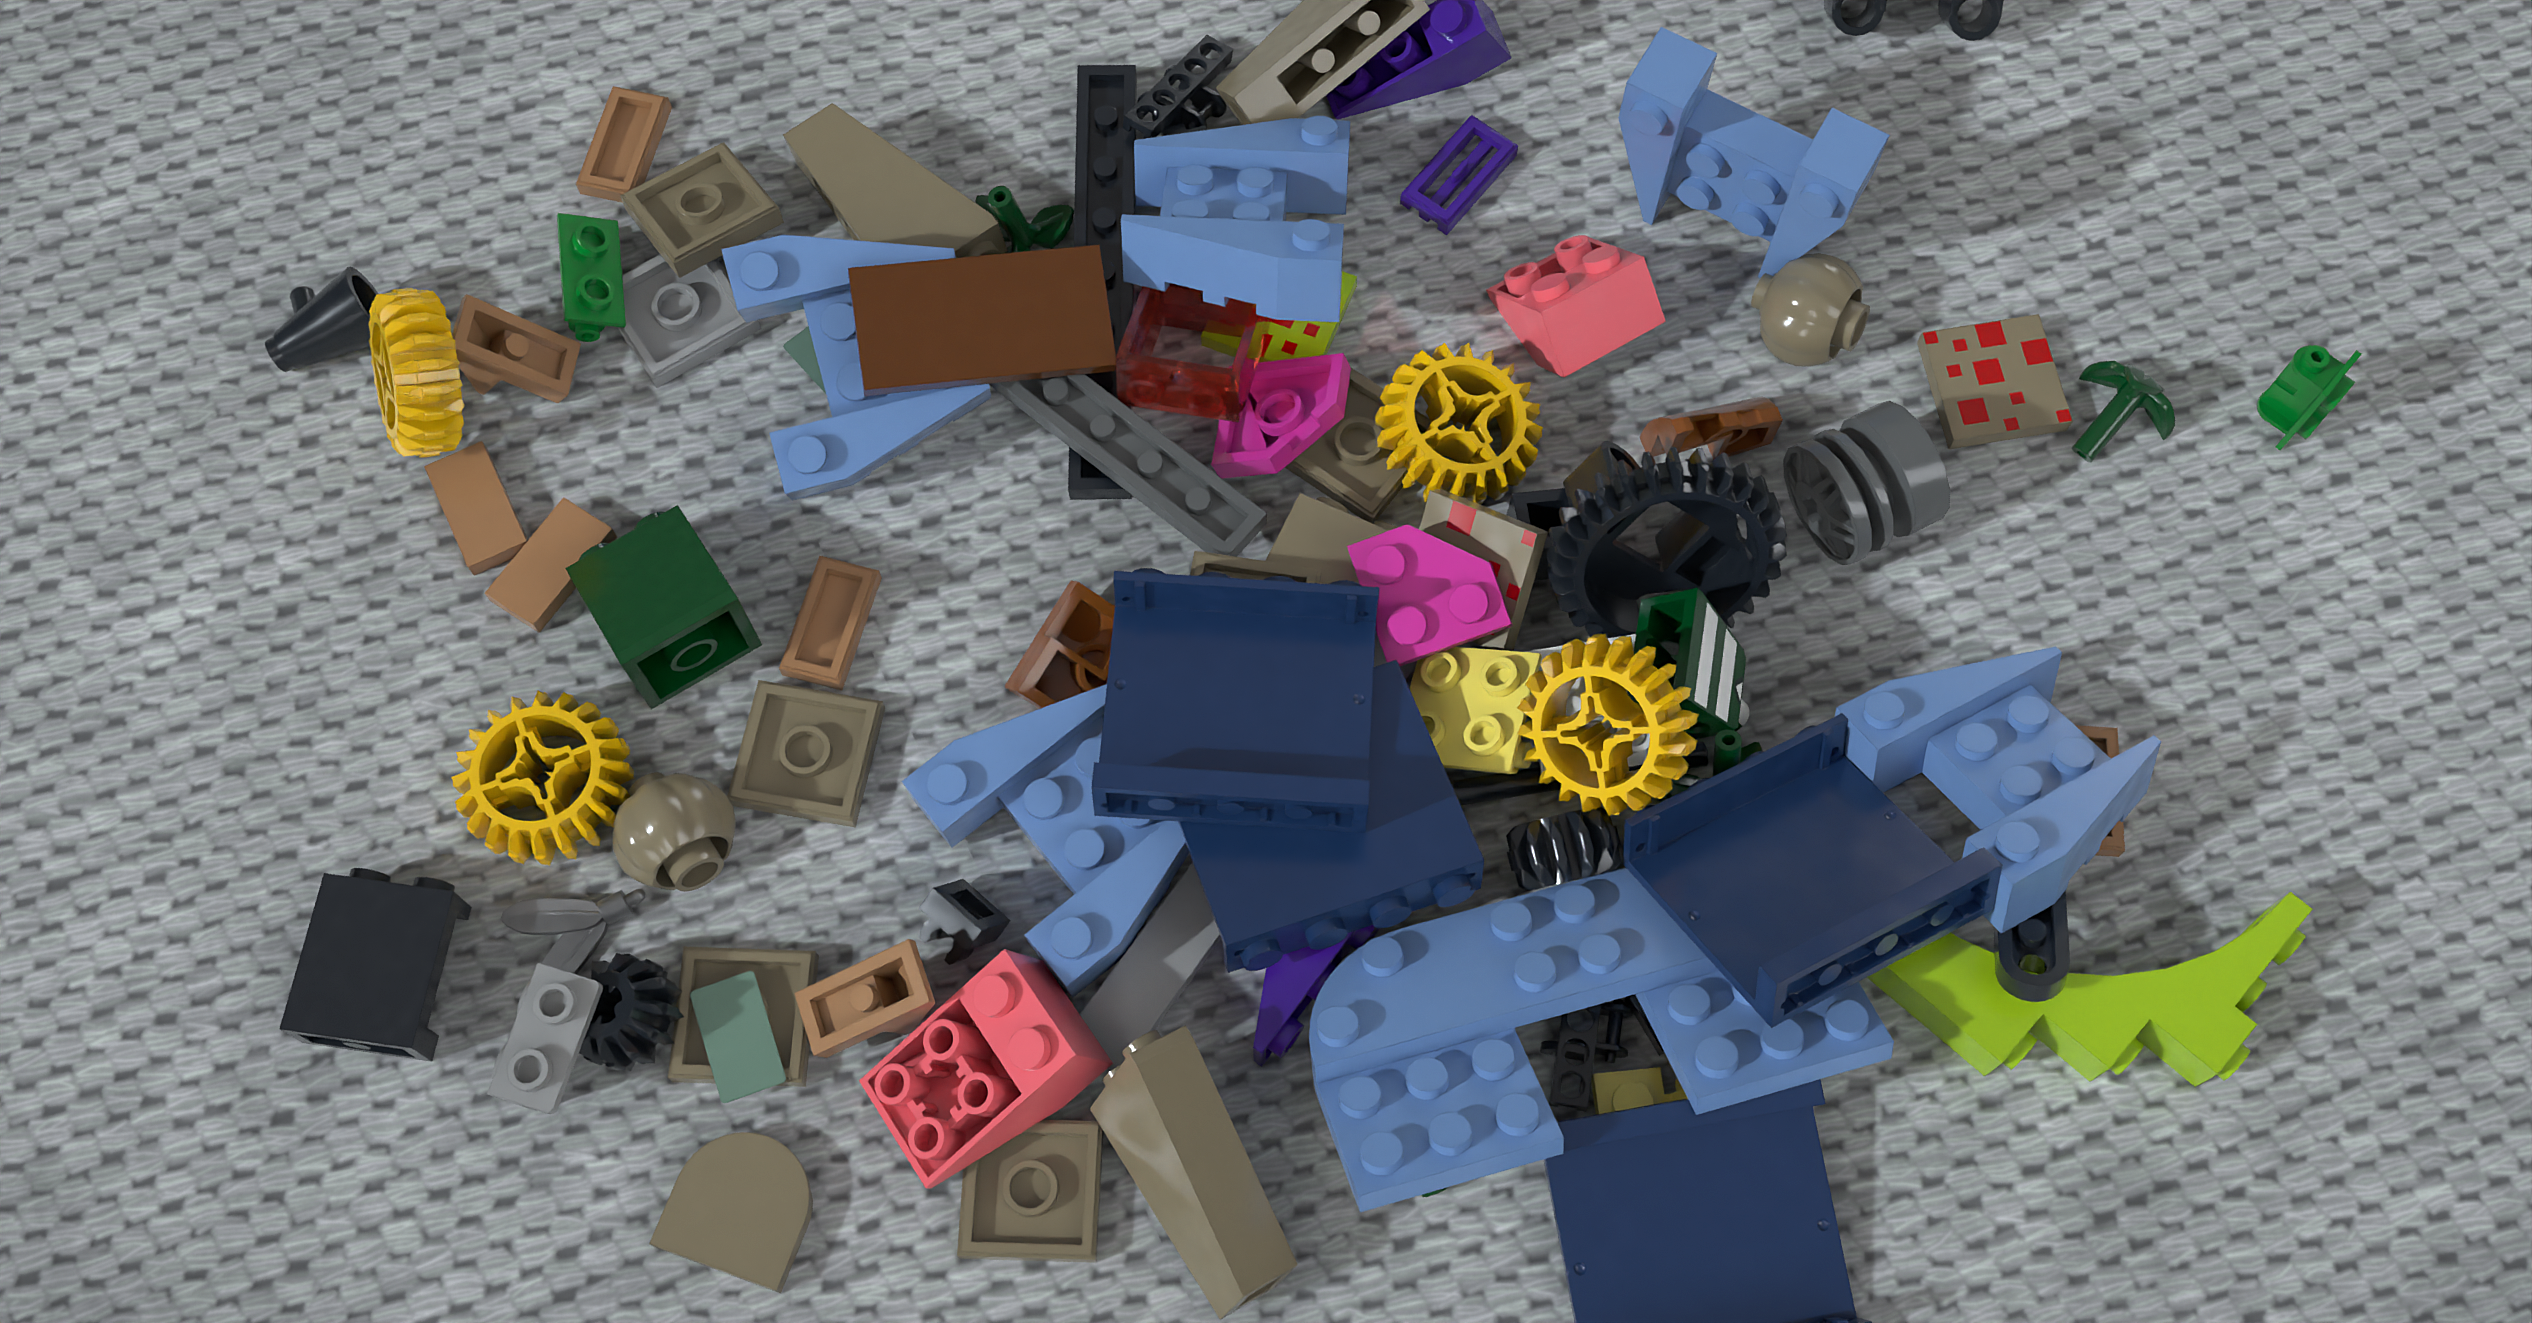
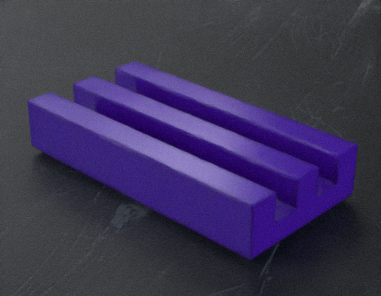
[1400,114,1518,235]

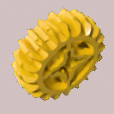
[368,288,464,458]
[1375,343,1543,505]
[1517,634,1699,816]
[451,690,635,866]

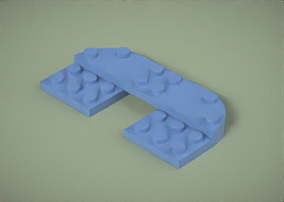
[1309,867,1894,1212]

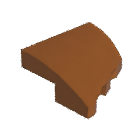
[1639,396,1783,460]
[1004,580,1115,709]

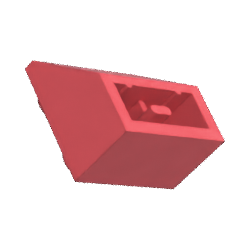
[1486,235,1666,378]

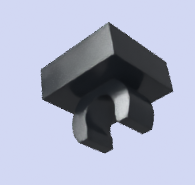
[919,879,1011,965]

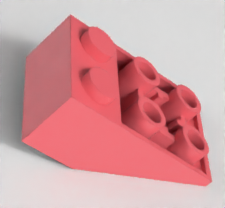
[859,949,1113,1189]

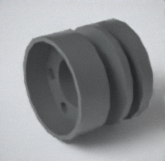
[1783,400,1950,565]

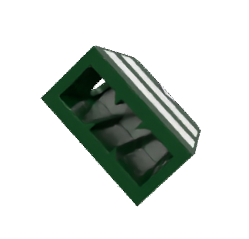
[1627,588,1749,739]

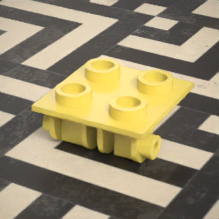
[1409,647,1542,774]

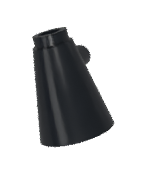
[265,267,379,372]

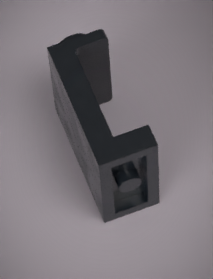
[279,868,472,1062]

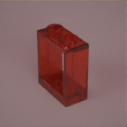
[1116,283,1270,422]

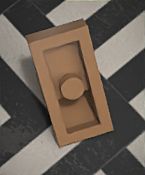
[452,294,581,403]
[794,939,935,1058]

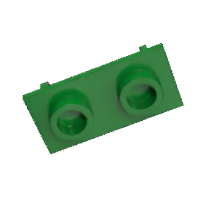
[557,213,626,342]
[2257,345,2362,450]

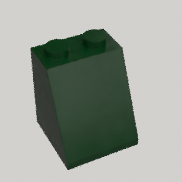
[565,505,762,710]

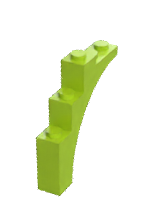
[1867,892,2313,1087]

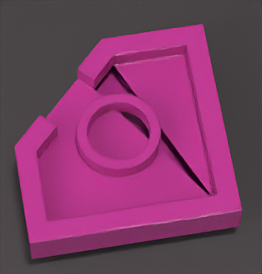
[1211,353,1351,479]
[1347,524,1513,666]

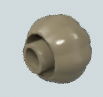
[1751,253,1870,367]
[613,772,736,892]

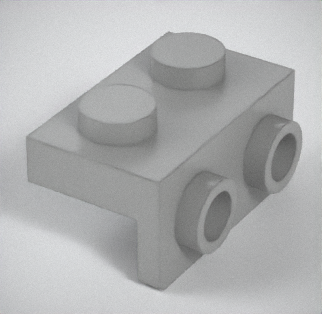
[487,963,603,1114]

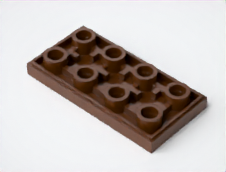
[848,245,1117,396]

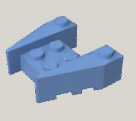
[1618,27,1890,278]
[1121,116,1350,322]
[721,235,991,501]
[1835,646,2161,934]
[902,684,1189,998]

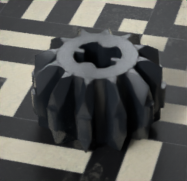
[1506,807,1622,891]
[579,953,684,1071]

